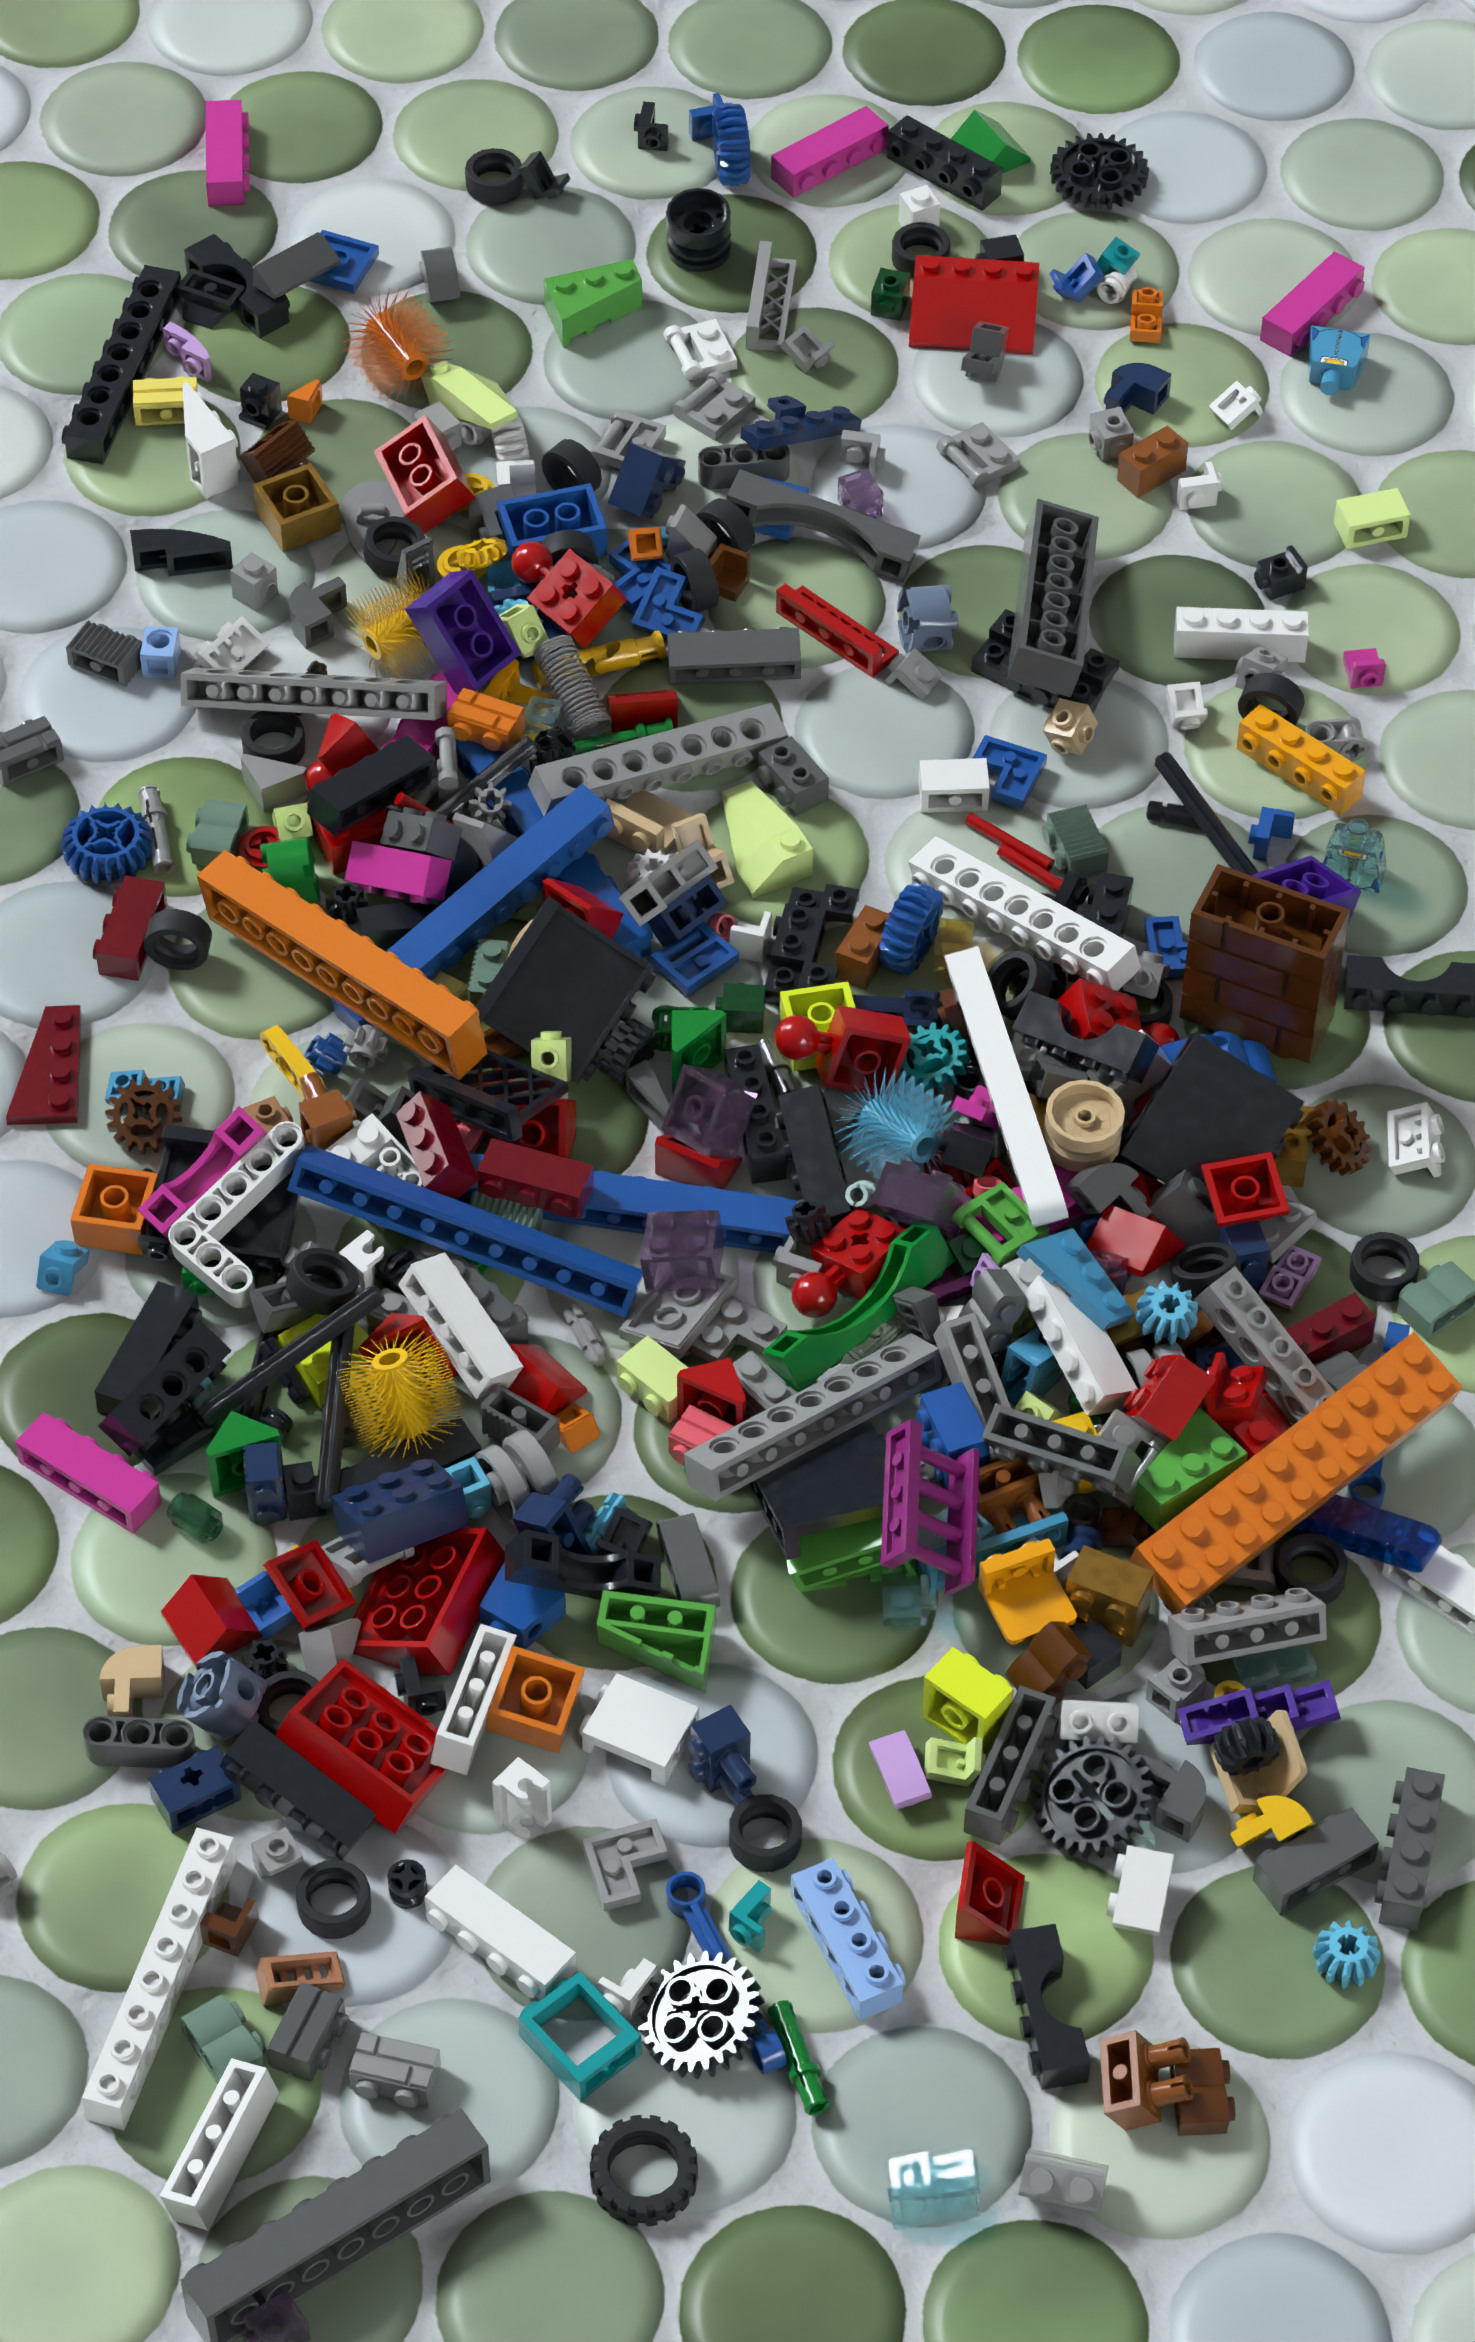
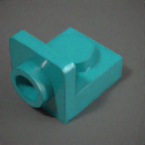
[1097,237,1140,283]
[729,1880,772,1952]

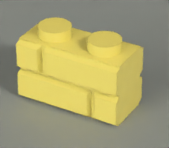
[133,376,198,426]

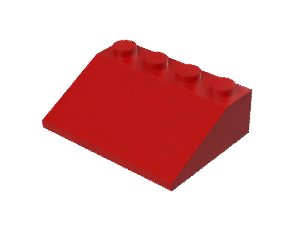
[909,255,1040,355]
[352,1528,505,1676]
[275,1658,449,1834]

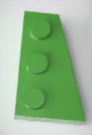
[544,259,642,347]
[1134,1407,1248,1532]
[786,1517,917,1592]
[597,1590,717,1692]

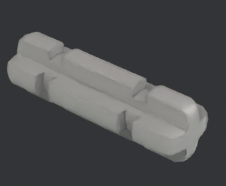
[564,1304,609,1367]

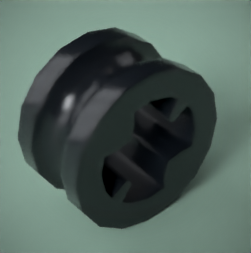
[258,1406,293,1442]

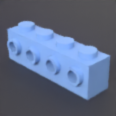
[791,1858,906,2021]

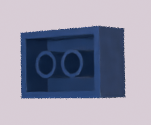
[331,1458,470,1564]

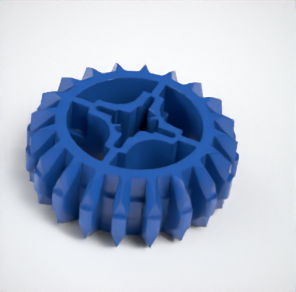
[712,103,751,187]
[61,802,153,885]
[879,882,944,975]

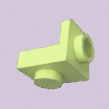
[924,1737,986,1787]

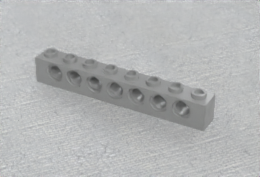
[180,668,447,720]
[528,703,789,816]
[683,1333,943,1502]

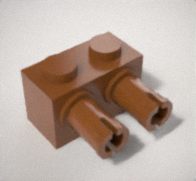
[299,1072,357,1150]
[977,1458,1052,1544]
[1099,2030,1194,2131]

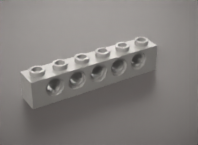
[1194,1266,1335,1425]

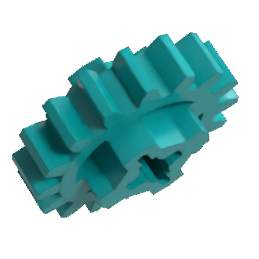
[897,1022,970,1095]

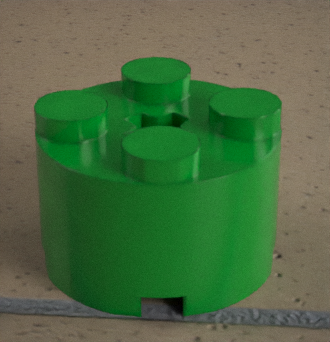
[260,837,321,904]

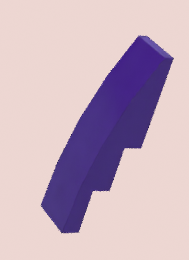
[1177,1680,1341,1745]

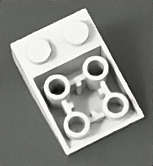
[183,382,240,499]
[325,1114,427,1231]

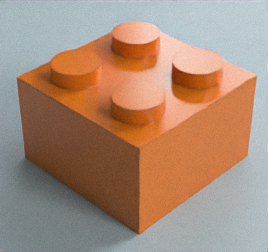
[70,1163,158,1256]
[486,1645,585,1753]

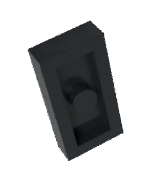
[134,1406,215,1476]

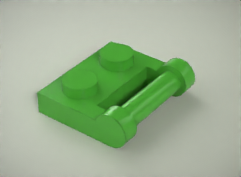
[952,1182,1049,1268]

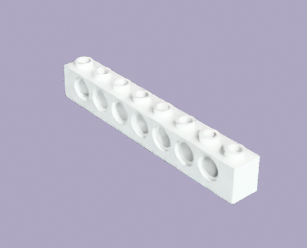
[908,836,1141,991]
[82,1827,237,2131]

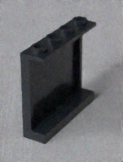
[476,896,656,1084]
[1118,1033,1304,1192]
[138,1124,306,1275]
[748,1422,920,1560]

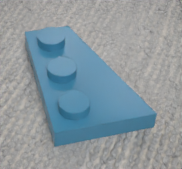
[1016,1228,1135,1331]

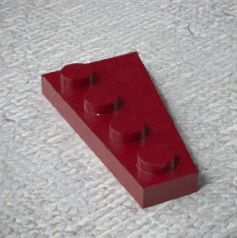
[6,1005,82,1125]

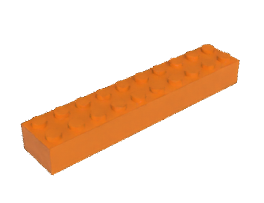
[197,850,488,1080]
[1129,1332,1463,1614]

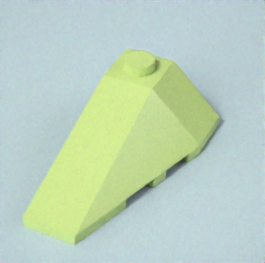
[420,361,519,430]
[721,780,813,899]

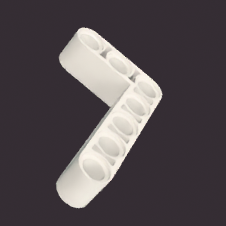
[168,1121,306,1308]

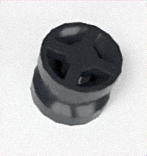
[387,1859,428,1909]

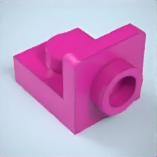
[1343,648,1386,689]
[951,1085,999,1130]

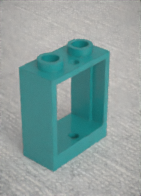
[518,1971,642,2102]

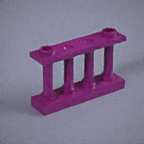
[880,1419,980,1596]

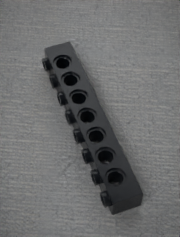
[61,265,181,465]

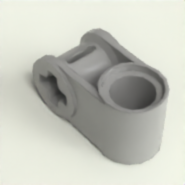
[1305,716,1369,761]

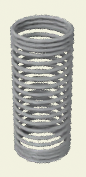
[533,635,612,740]

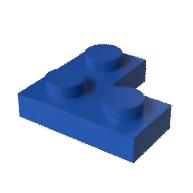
[608,539,671,612]
[631,567,705,640]
[973,735,1047,809]
[1144,916,1188,979]

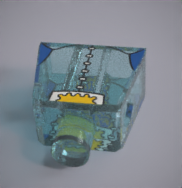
[1321,818,1387,894]

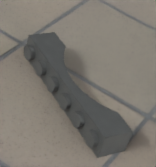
[726,469,921,583]

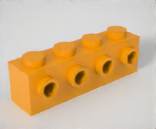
[1236,704,1366,816]

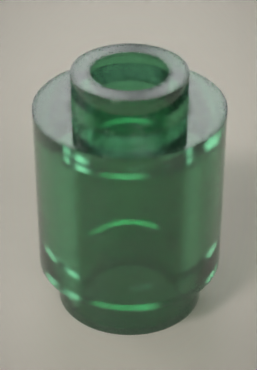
[167,1492,223,1544]

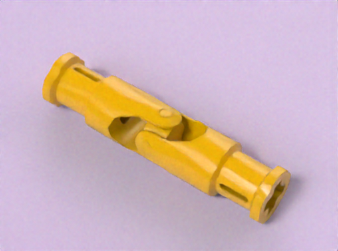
[532,630,666,690]

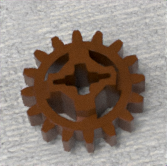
[105,1077,183,1155]
[1306,1099,1372,1176]

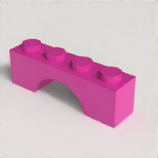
[137,1106,267,1238]

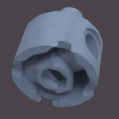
[897,585,958,653]
[177,1651,267,1741]

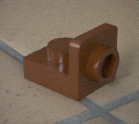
[937,988,970,1048]

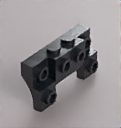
[971,609,1120,713]
[765,884,860,1006]

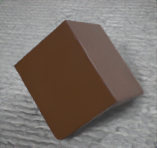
[710,544,750,602]
[200,1898,259,1957]

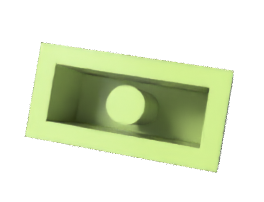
[1334,488,1410,549]
[617,1335,688,1423]

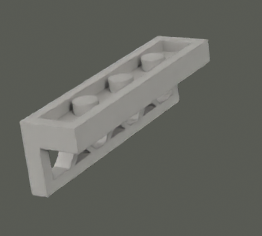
[746,241,796,352]

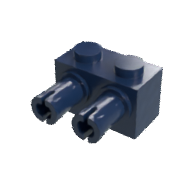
[511,1474,597,1556]
[688,1704,757,1807]

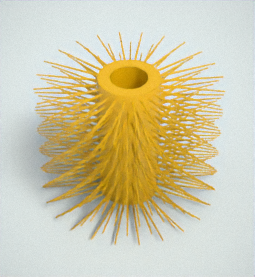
[346,568,438,679]
[337,1330,465,1458]

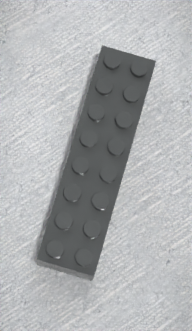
[1007,498,1099,697]
[180,2108,491,2342]

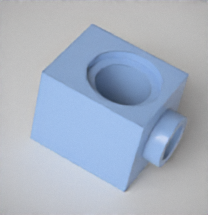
[140,626,181,679]

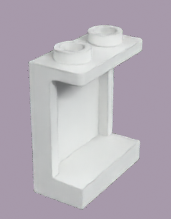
[579,1673,699,1787]

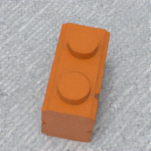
[447,688,526,752]

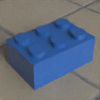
[497,483,608,566]

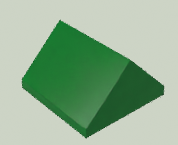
[951,109,1031,173]
[672,1010,726,1096]
[206,1411,283,1498]

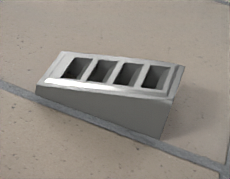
[396,537,435,598]
[626,1060,673,1135]
[893,1286,943,1362]

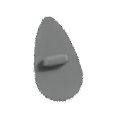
[342,480,405,565]

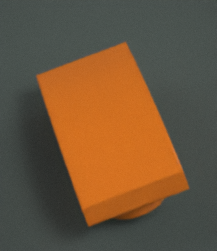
[1129,287,1164,343]

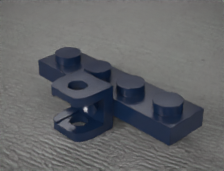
[740,395,862,451]
[852,989,959,1027]

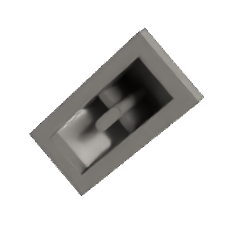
[241,754,308,812]
[298,1618,361,1681]

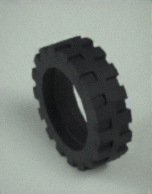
[590,2115,698,2227]

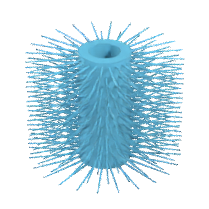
[834,1067,963,1194]

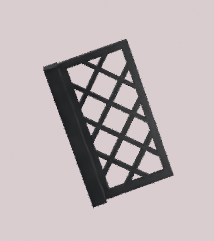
[407,1050,569,1142]

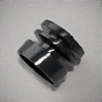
[666,188,731,272]

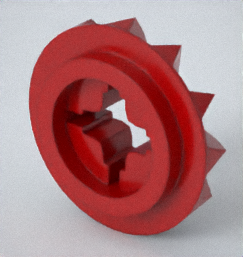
[238,826,280,869]

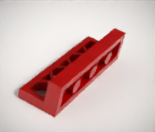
[776,583,899,678]

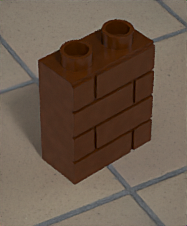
[1179,864,1350,1064]

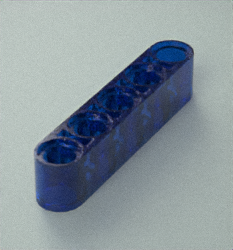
[1290,1494,1442,1573]

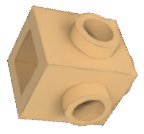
[1043,698,1098,756]

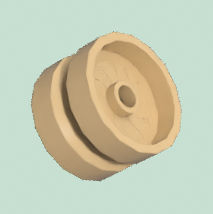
[1043,1080,1125,1172]

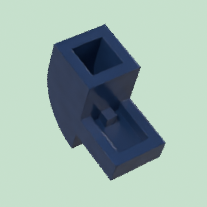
[1104,363,1172,415]

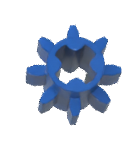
[304,1033,348,1078]

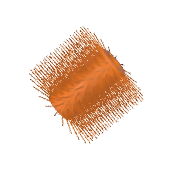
[340,288,455,404]

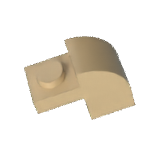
[671,813,734,889]
[99,1645,165,1717]

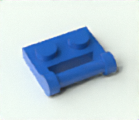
[647,922,739,996]

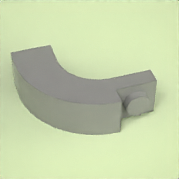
[618,840,718,927]

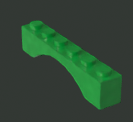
[762,1221,955,1392]

